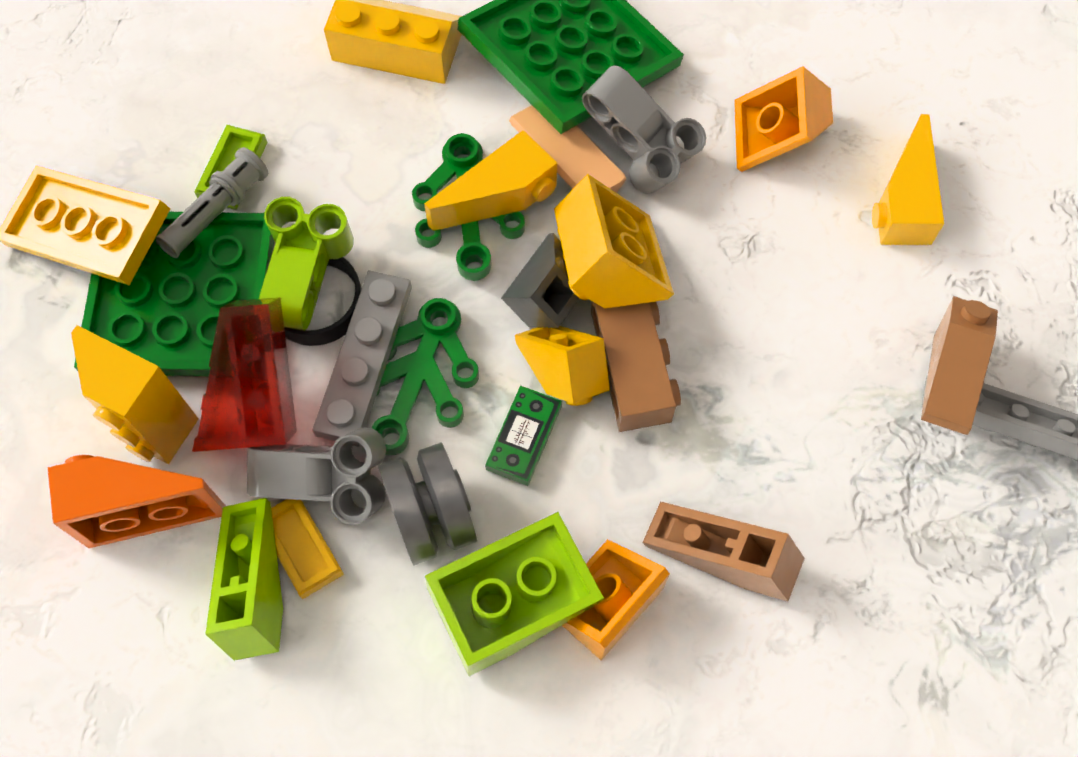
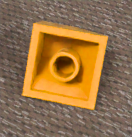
[735,66,833,172]

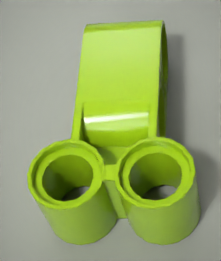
[257,197,354,331]

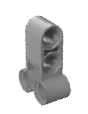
[582,65,707,193]
[247,427,386,525]

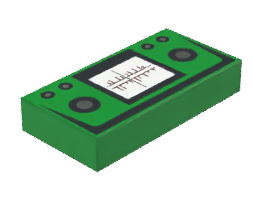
[485,385,562,486]

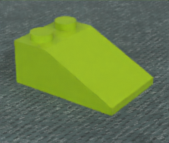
[425,512,604,677]

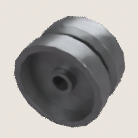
[378,442,477,566]

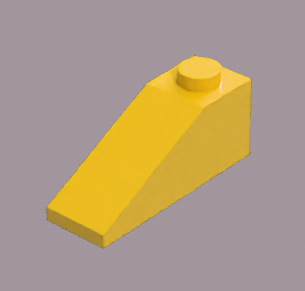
[872,114,944,245]
[424,130,557,231]

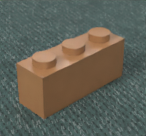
[591,301,681,432]

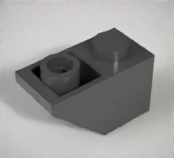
[501,233,579,328]

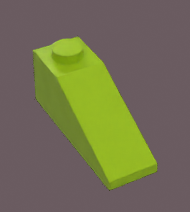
[205,498,283,661]

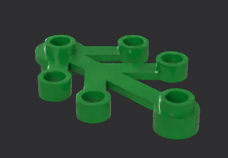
[412,133,525,281]
[371,298,479,456]

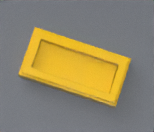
[271,499,344,599]

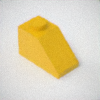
[515,326,610,406]

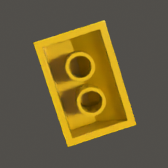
[324,0,462,84]
[554,174,674,309]
[71,325,199,464]

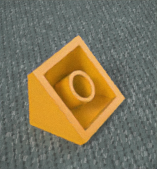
[562,539,670,661]

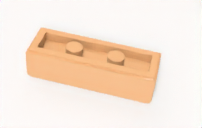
[509,105,626,193]

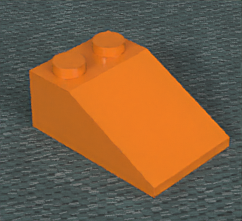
[48,455,226,548]

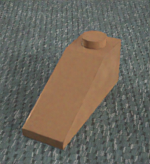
[921,296,998,435]
[642,501,805,602]

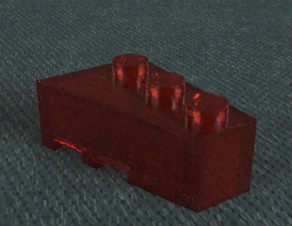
[192,297,297,452]

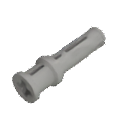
[156,147,269,258]

